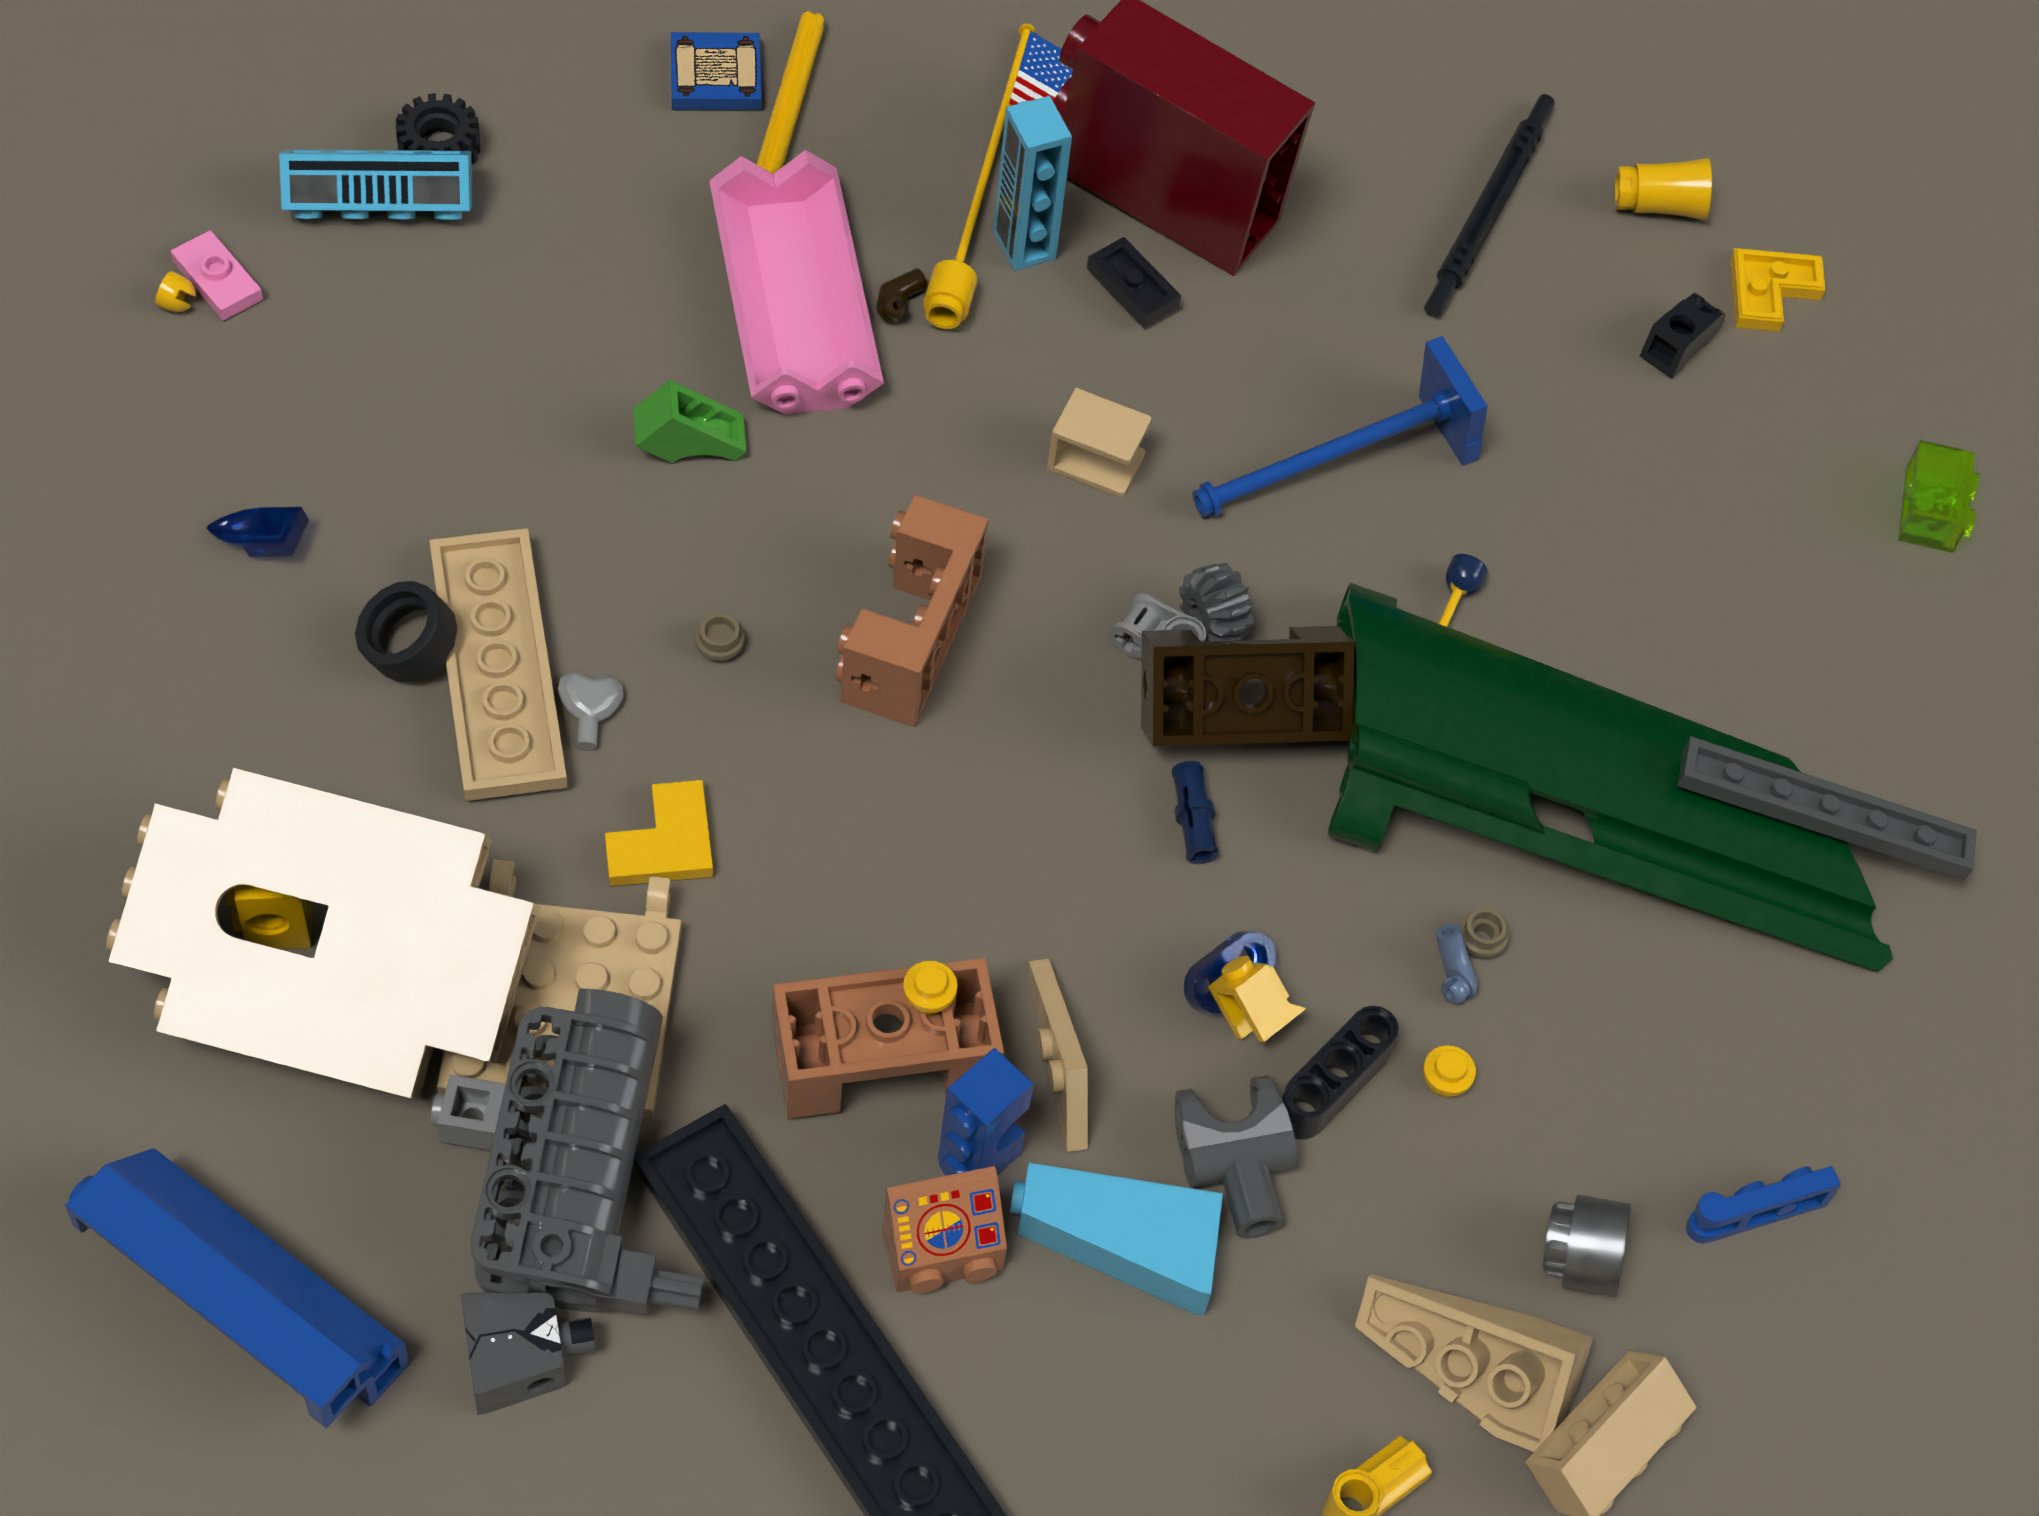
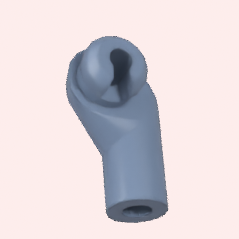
[1435,924,1478,1005]

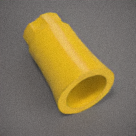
[1614,157,1712,220]

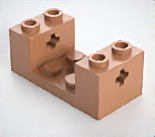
[835,494,989,727]
[772,958,1004,1119]

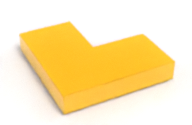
[1730,248,1825,332]
[605,780,713,886]

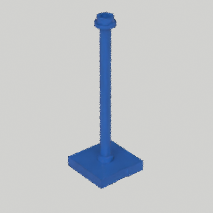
[1192,336,1488,517]

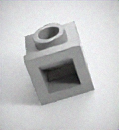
[431,1075,506,1151]

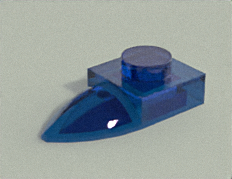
[207,506,309,557]

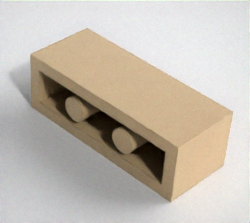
[1525,1350,1697,1516]

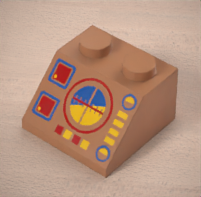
[882,1166,1007,1294]

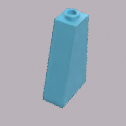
[1010,1163,1223,1315]

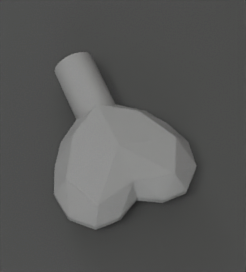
[557,671,624,751]

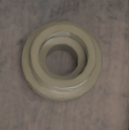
[1459,908,1510,958]

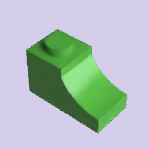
[633,380,747,463]

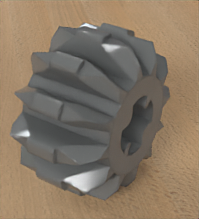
[1179,563,1254,641]

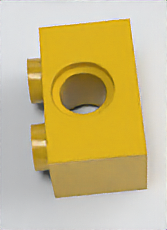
[226,885,312,950]

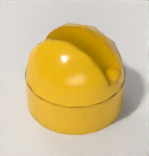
[155,271,196,313]

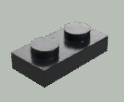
[1087,237,1181,327]

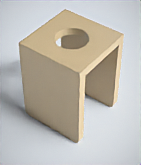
[1047,387,1151,497]

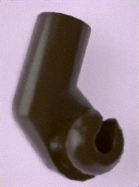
[876,268,927,323]

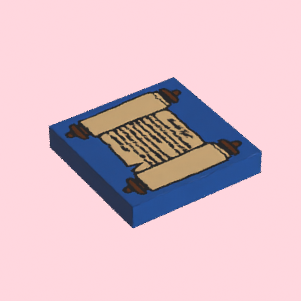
[671,32,762,110]

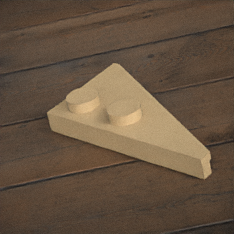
[1029,959,1088,1152]

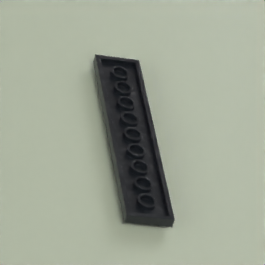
[633,1103,1006,1516]

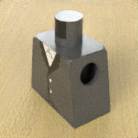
[461,1292,596,1415]

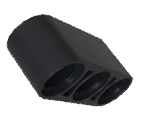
[1282,1006,1399,1140]

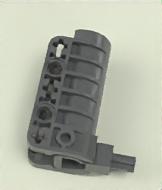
[471,989,704,1316]

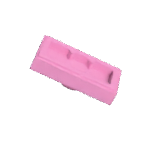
[170,230,263,321]

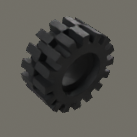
[395,93,481,164]

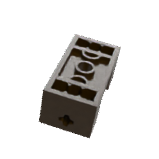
[1141,626,1355,746]

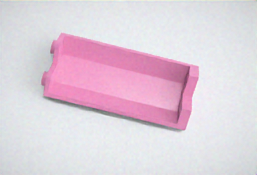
[709,150,884,414]

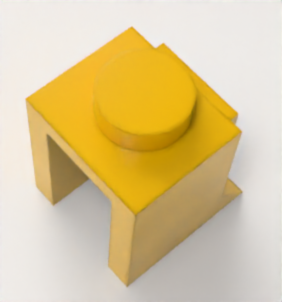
[1208,956,1306,1042]

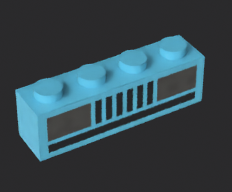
[993,96,1072,271]
[279,149,473,219]

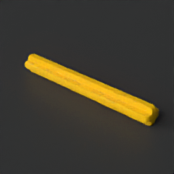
[757,11,824,174]

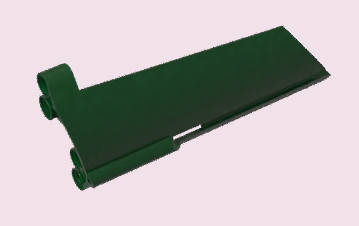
[1328,582,1893,972]

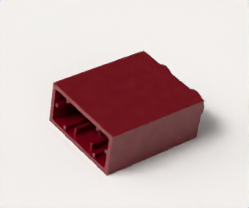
[1053,0,1315,276]

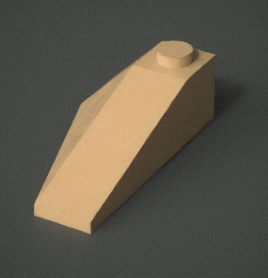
[1355,1274,1593,1452]

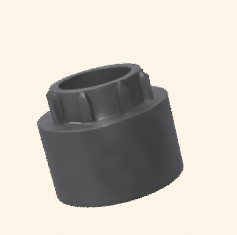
[1543,1195,1631,1297]

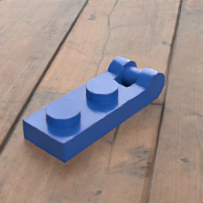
[1686,1166,1841,1244]

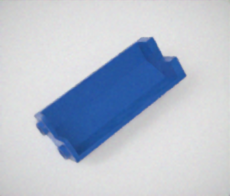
[65,1148,409,1429]

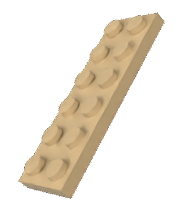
[429,528,567,801]

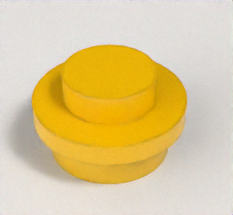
[903,961,958,1014]
[1423,1045,1476,1097]

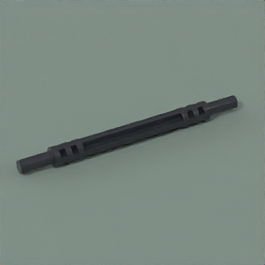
[1424,94,1555,317]

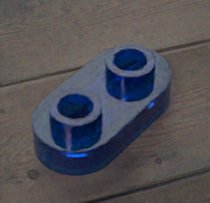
[1184,931,1277,1013]

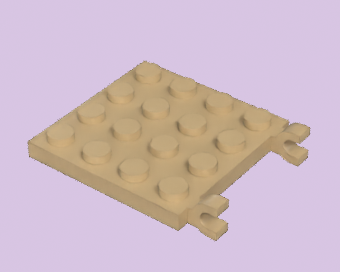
[437,859,682,1119]

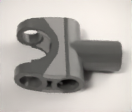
[1174,1075,1298,1238]

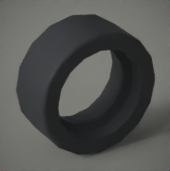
[355,581,458,682]

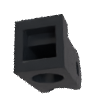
[1639,293,1726,379]

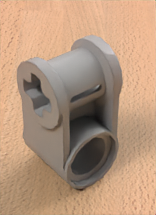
[1108,593,1206,661]

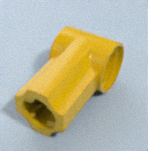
[1322,1436,1432,1516]

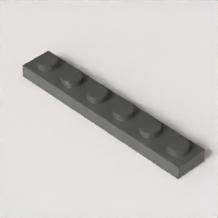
[1677,736,1977,880]

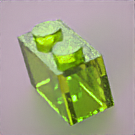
[1898,440,1980,553]

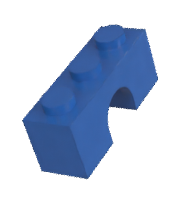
[938,1047,1034,1176]

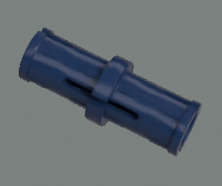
[1171,761,1219,864]

